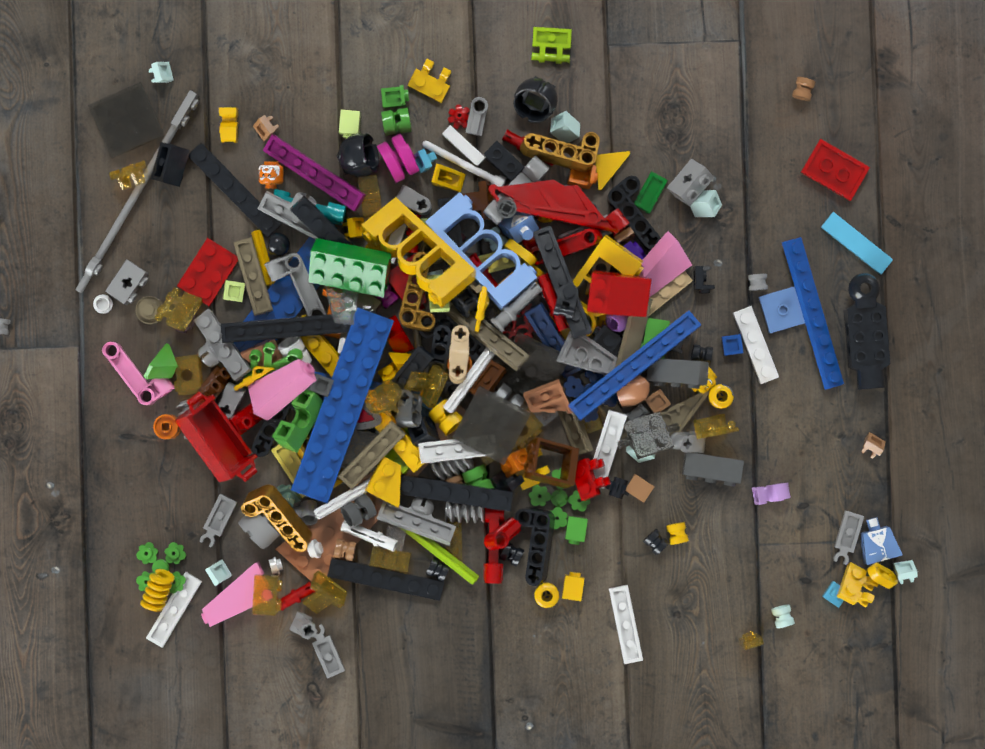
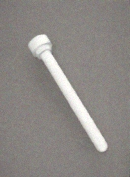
[422,141,507,187]

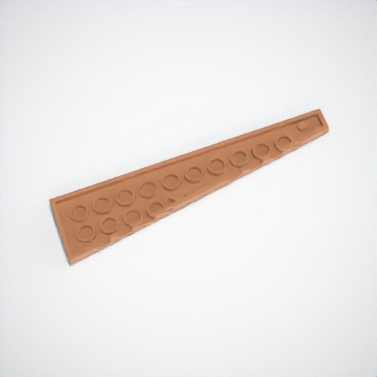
[275,405,471,587]

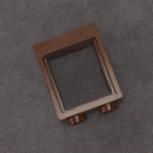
[524,438,579,489]

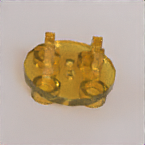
[109,160,148,190]
[366,380,402,417]

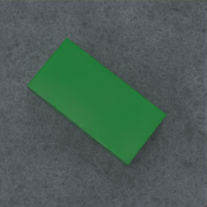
[634,171,668,214]

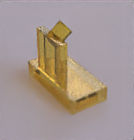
[404,365,449,408]
[693,414,739,439]
[303,570,347,614]

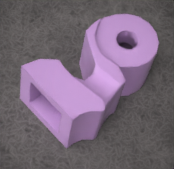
[752,483,791,505]

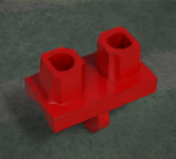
[228,403,263,436]

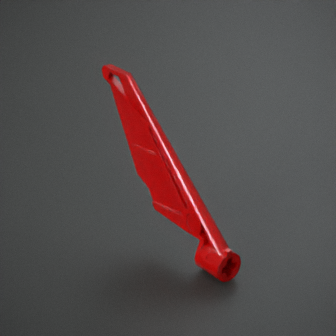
[488,179,630,235]

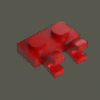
[575,458,611,501]

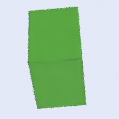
[144,343,178,379]

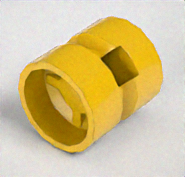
[428,399,464,436]

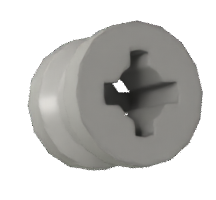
[748,274,768,291]
[0,318,11,335]

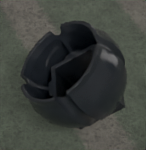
[513,76,558,123]
[337,133,379,177]

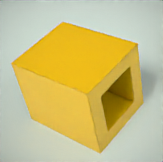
[562,572,585,601]

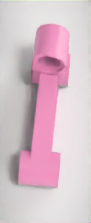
[102,342,175,405]

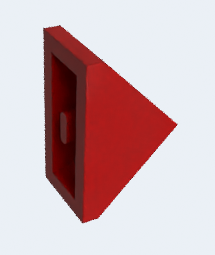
[387,315,414,353]

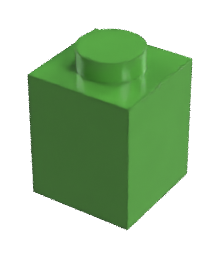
[565,515,588,545]

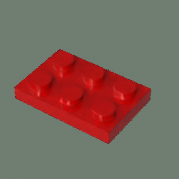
[800,139,870,201]
[177,238,239,307]

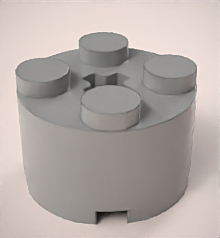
[238,513,281,549]

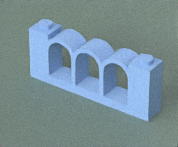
[425,192,537,311]

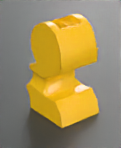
[219,107,239,143]

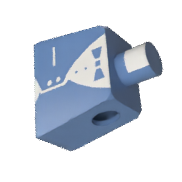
[498,211,539,243]
[860,517,902,565]

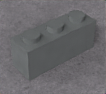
[647,359,709,389]
[682,452,744,487]

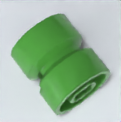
[381,107,412,136]
[461,464,494,489]

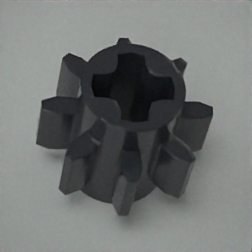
[606,477,629,499]

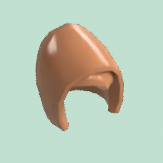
[617,375,650,407]

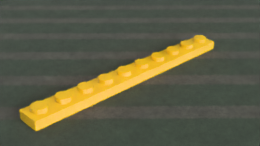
[301,315,425,473]

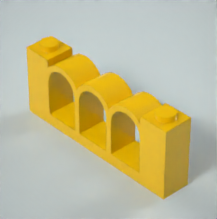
[361,197,476,308]
[549,235,644,340]

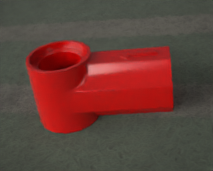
[484,517,521,550]

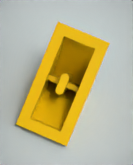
[431,163,466,192]

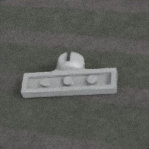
[258,191,318,240]
[194,309,252,381]
[377,497,456,546]

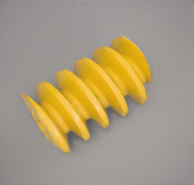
[140,569,174,612]

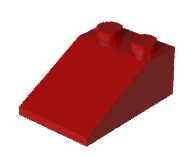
[587,270,652,317]

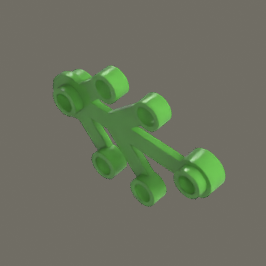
[244,342,303,380]

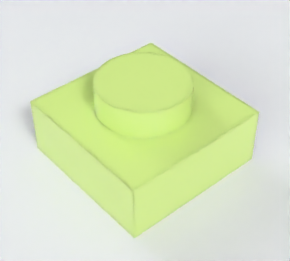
[223,280,245,302]

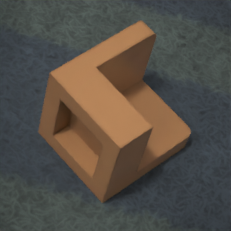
[626,474,654,503]

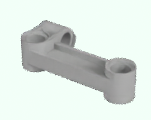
[264,252,326,316]

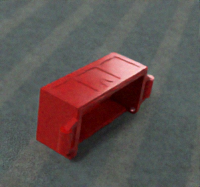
[174,392,258,482]

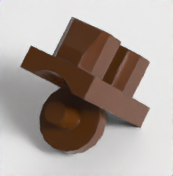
[197,365,231,400]

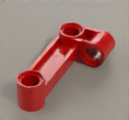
[522,227,603,265]
[484,508,504,584]

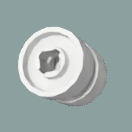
[278,337,312,363]

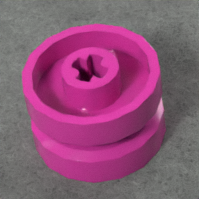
[377,134,420,183]

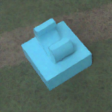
[414,149,437,174]
[822,581,844,608]

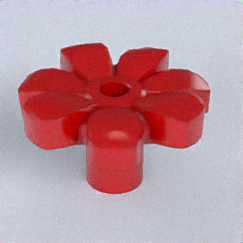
[448,105,470,129]

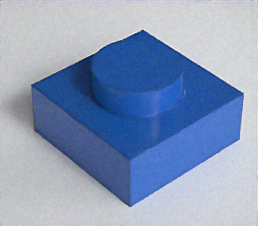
[721,334,743,356]

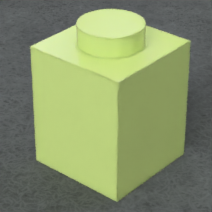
[339,109,361,139]

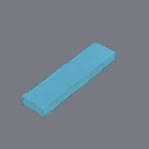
[821,212,893,275]

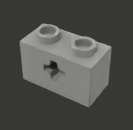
[667,159,714,207]
[105,260,149,305]

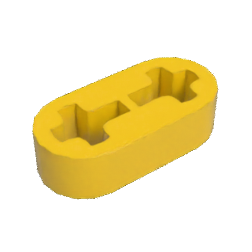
[503,238,537,266]
[867,562,898,589]

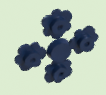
[563,370,619,422]

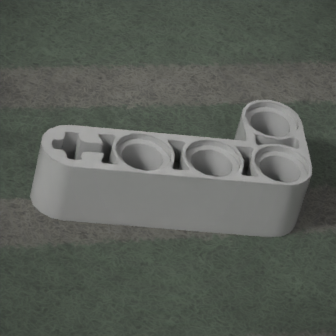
[483,156,550,225]

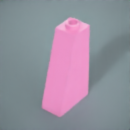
[634,231,692,298]
[248,359,316,421]
[201,561,275,627]

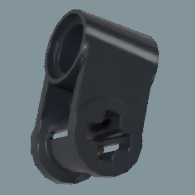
[450,286,479,318]

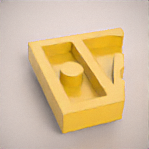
[365,457,401,507]

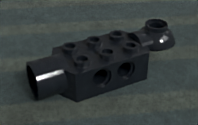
[844,273,890,390]

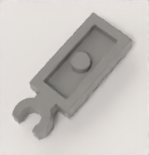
[200,494,238,547]
[833,510,864,565]
[312,624,345,679]

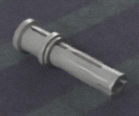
[491,282,542,332]

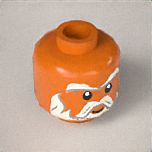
[259,161,284,189]

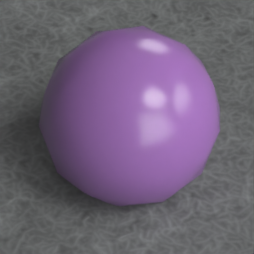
[606,314,628,332]

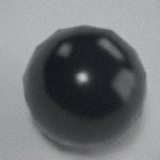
[268,233,290,257]

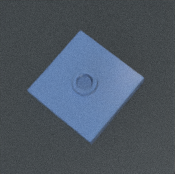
[759,286,805,334]

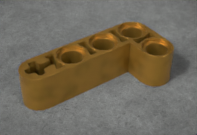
[520,132,600,172]
[399,252,435,332]
[241,484,312,552]

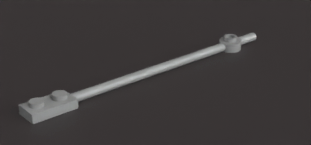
[75,90,199,293]

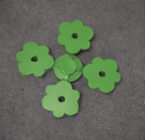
[529,468,590,529]
[136,542,186,593]

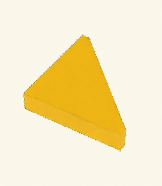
[595,151,630,191]

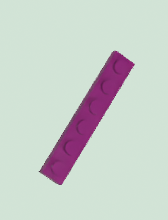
[263,134,366,211]

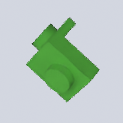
[381,85,409,109]

